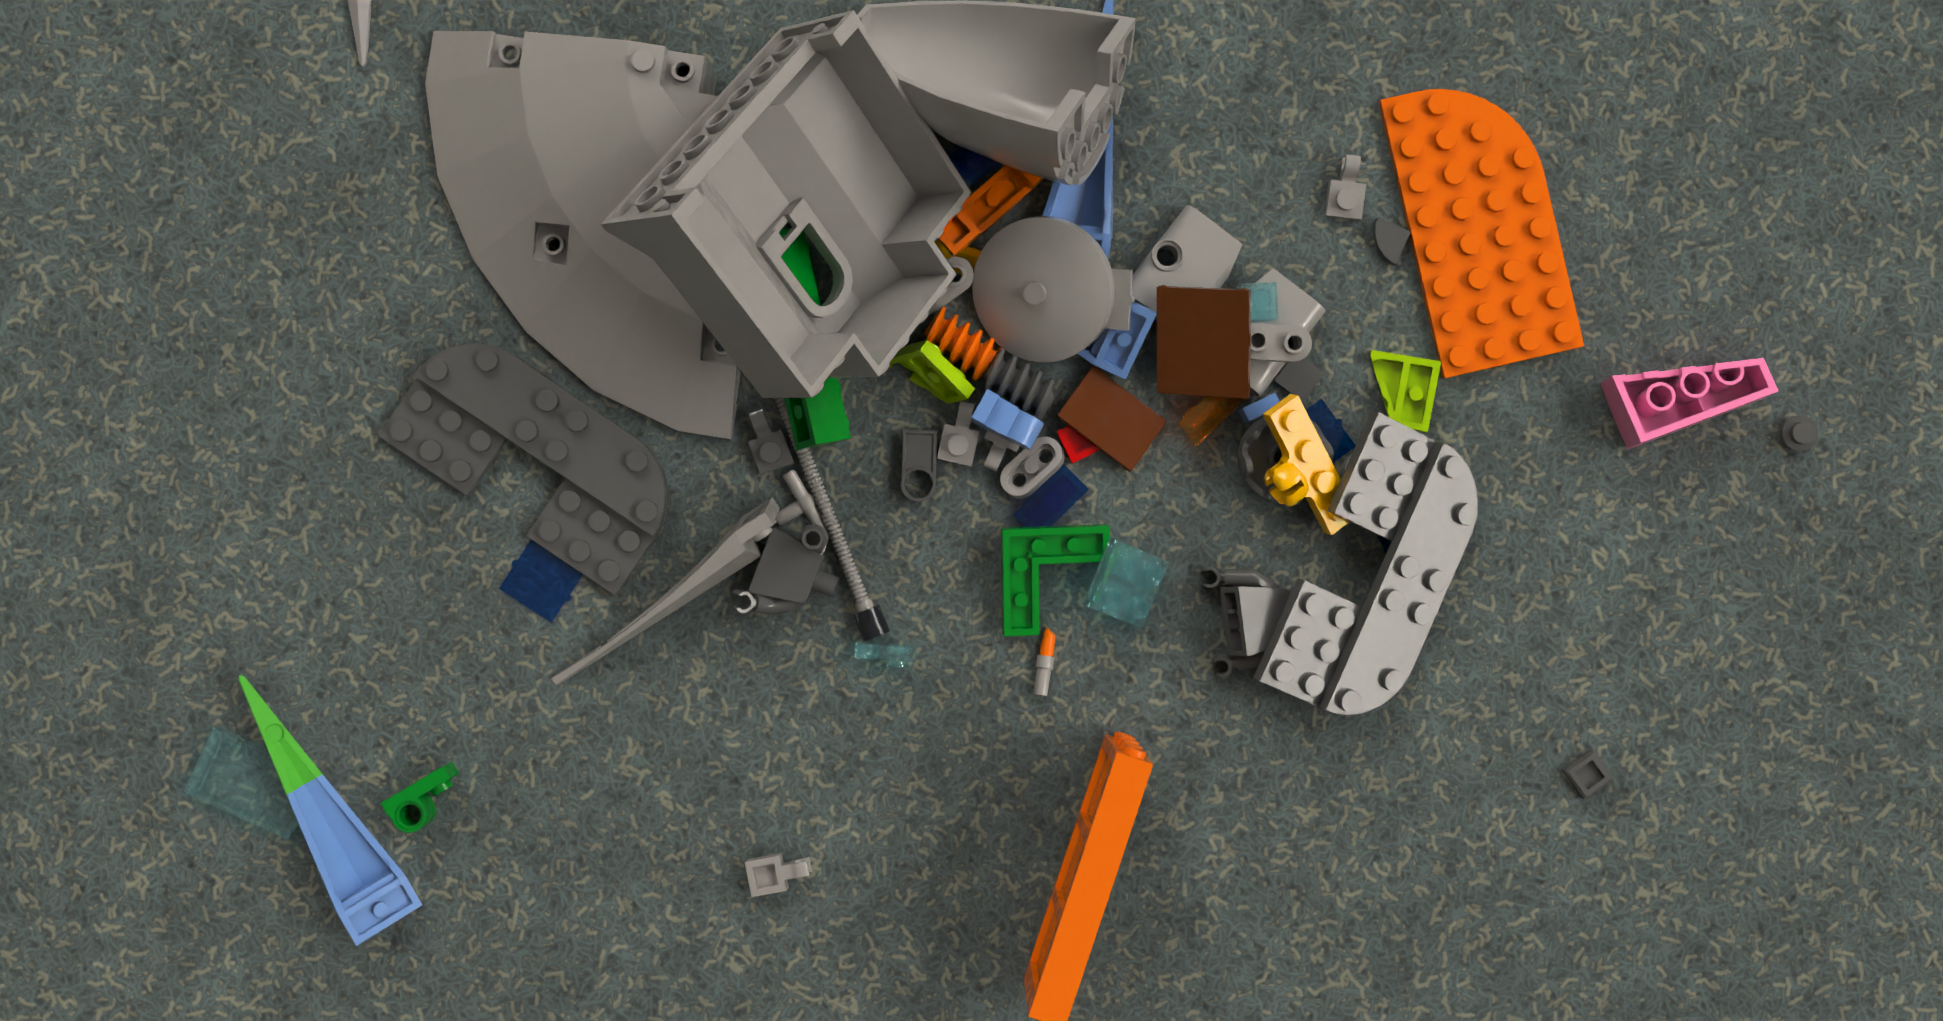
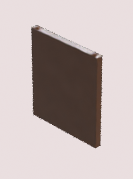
[1157,285,1251,399]

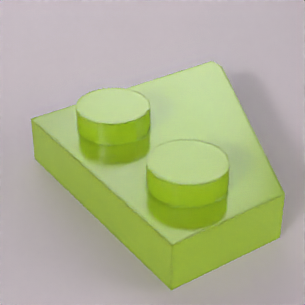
[889,340,975,404]
[1370,350,1441,433]

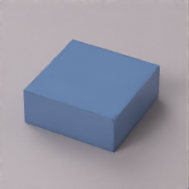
[1238,393,1280,423]

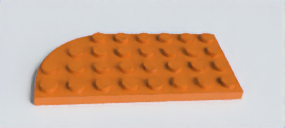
[1378,89,1584,379]

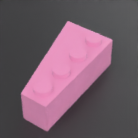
[1600,358,1778,450]

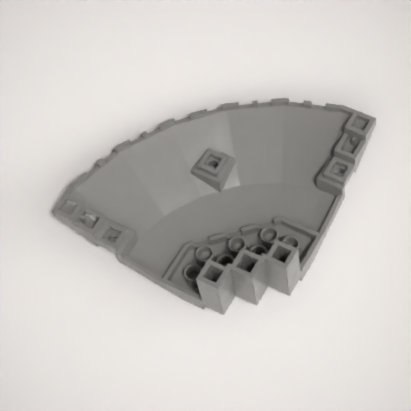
[425,31,741,440]

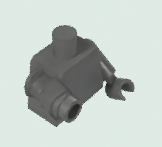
[730,524,840,615]

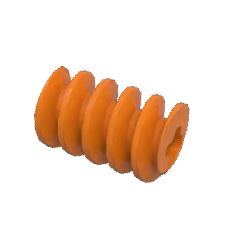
[922,306,1002,381]

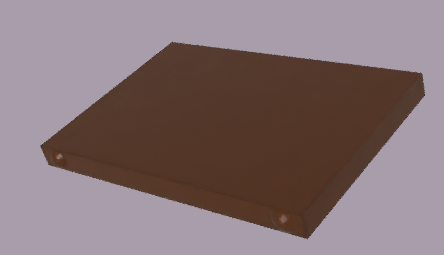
[1056,365,1167,472]

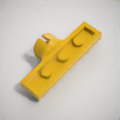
[1263,394,1349,535]

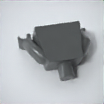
[1202,567,1290,678]

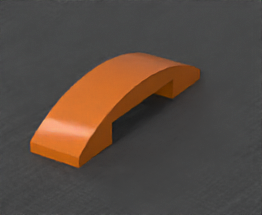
[938,165,1044,257]

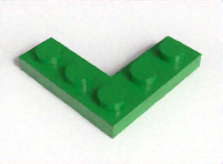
[1001,524,1110,637]

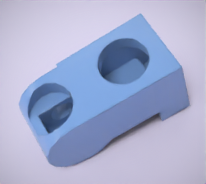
[971,389,1044,450]

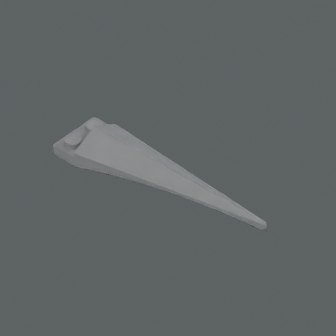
[549,497,780,686]

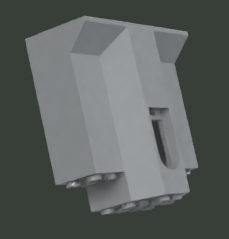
[601,10,971,398]

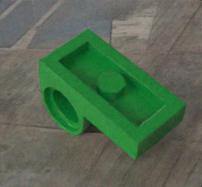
[381,762,460,833]

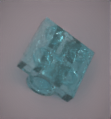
[1083,537,1170,628]

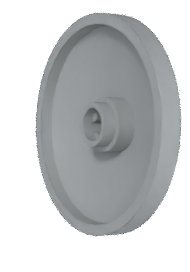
[972,216,1115,363]

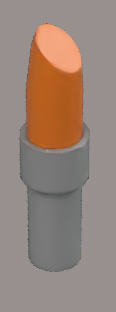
[1033,627,1056,696]

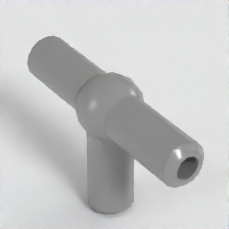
[775,469,828,532]

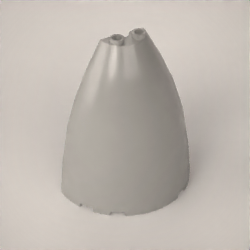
[857,0,1136,186]

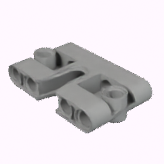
[1132,205,1325,397]

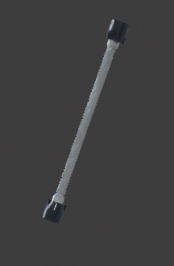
[774,398,890,642]

